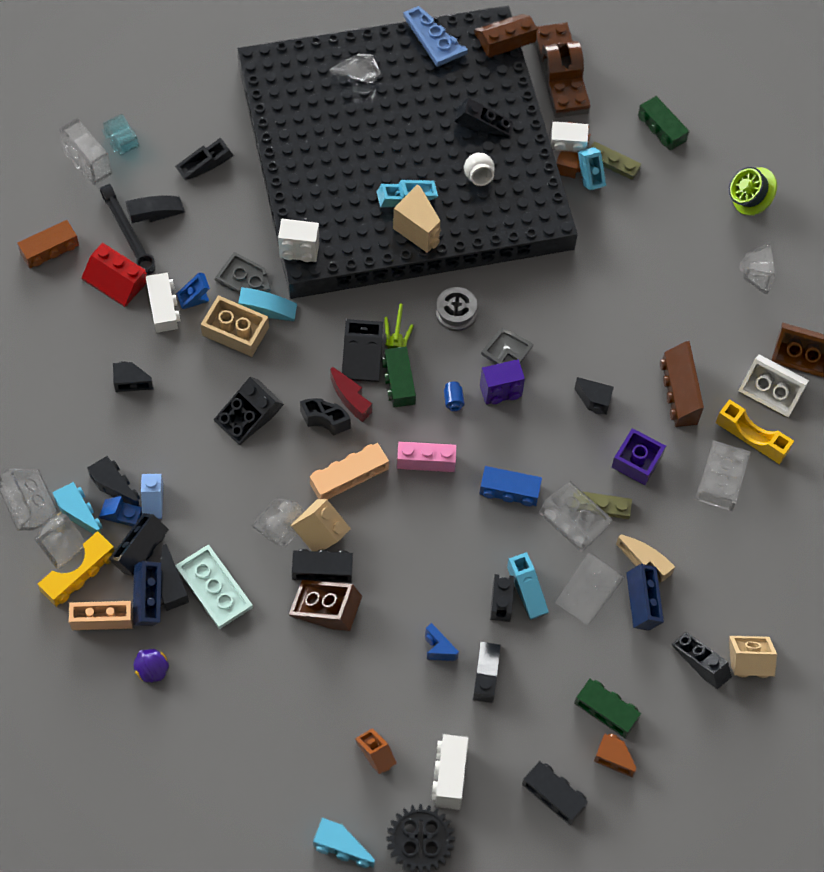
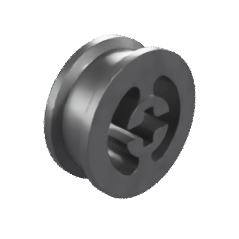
[436,287,477,331]

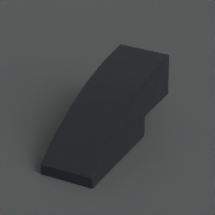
[175,137,234,180]
[125,196,185,224]

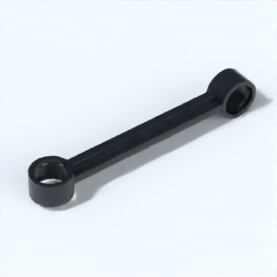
[99,183,156,275]

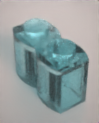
[102,114,139,155]

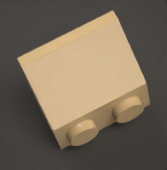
[290,499,351,551]
[729,636,777,678]

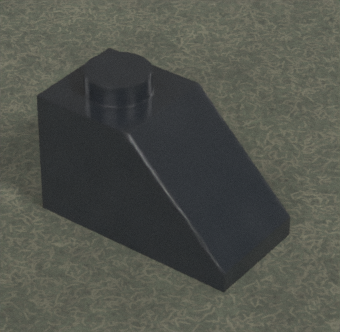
[113,361,154,392]
[574,377,614,415]

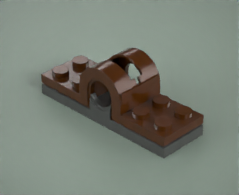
[535,22,590,118]

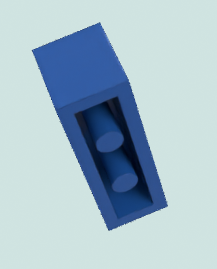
[479,466,542,506]

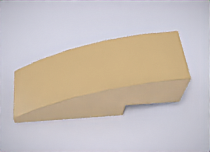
[616,534,675,583]

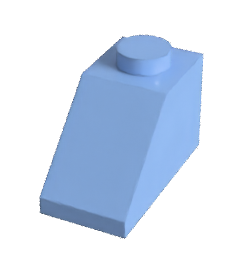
[141,474,163,519]

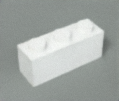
[146,272,180,333]

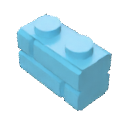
[578,148,606,190]

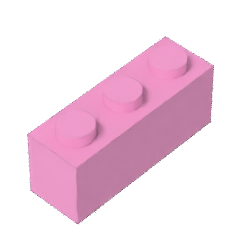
[397,442,456,472]

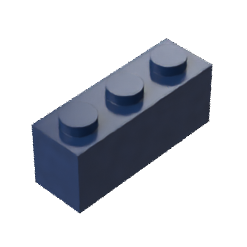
[133,561,161,626]
[626,564,664,631]

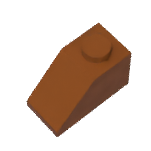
[355,728,397,774]
[594,733,636,777]

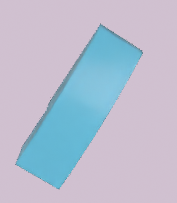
[377,180,438,207]
[238,287,297,321]

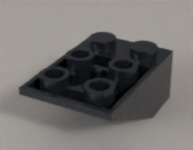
[342,319,383,382]
[213,377,284,445]

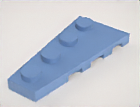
[403,6,468,66]

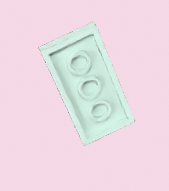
[175,544,253,630]

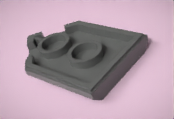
[214,252,271,293]

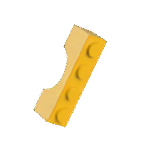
[715,399,794,465]
[37,531,115,607]

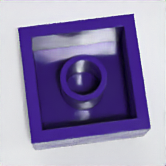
[480,359,525,405]
[611,428,666,485]

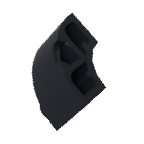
[300,398,351,436]

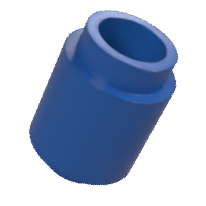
[444,381,464,411]

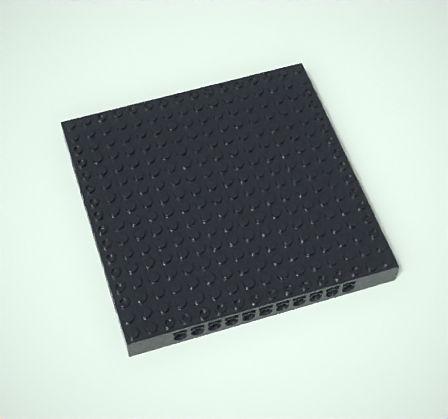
[237,5,578,299]

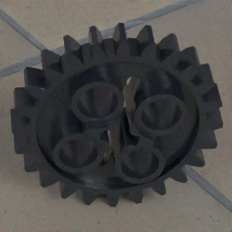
[386,804,455,872]

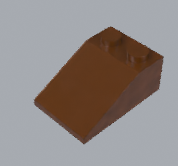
[289,580,363,631]

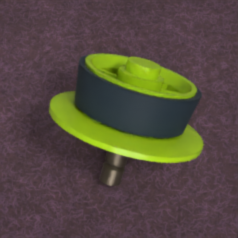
[729,167,777,215]

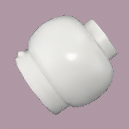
[464,153,495,186]

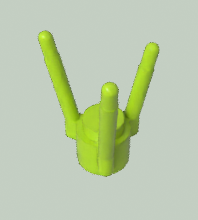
[384,304,414,349]

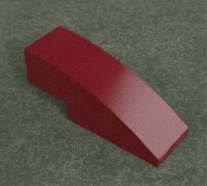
[330,367,372,422]

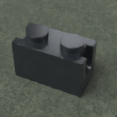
[490,574,514,622]

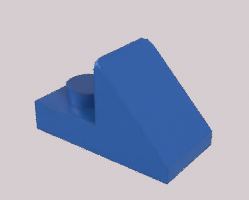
[176,273,210,309]
[99,496,142,527]
[425,623,459,661]

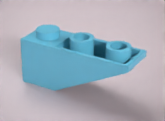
[52,482,103,534]
[507,552,549,620]
[313,818,375,868]

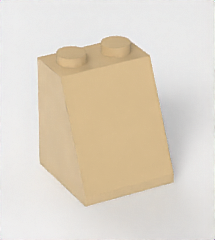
[393,184,441,253]

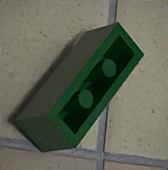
[638,95,689,151]
[381,346,416,408]
[574,679,641,738]

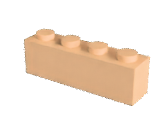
[310,443,389,500]

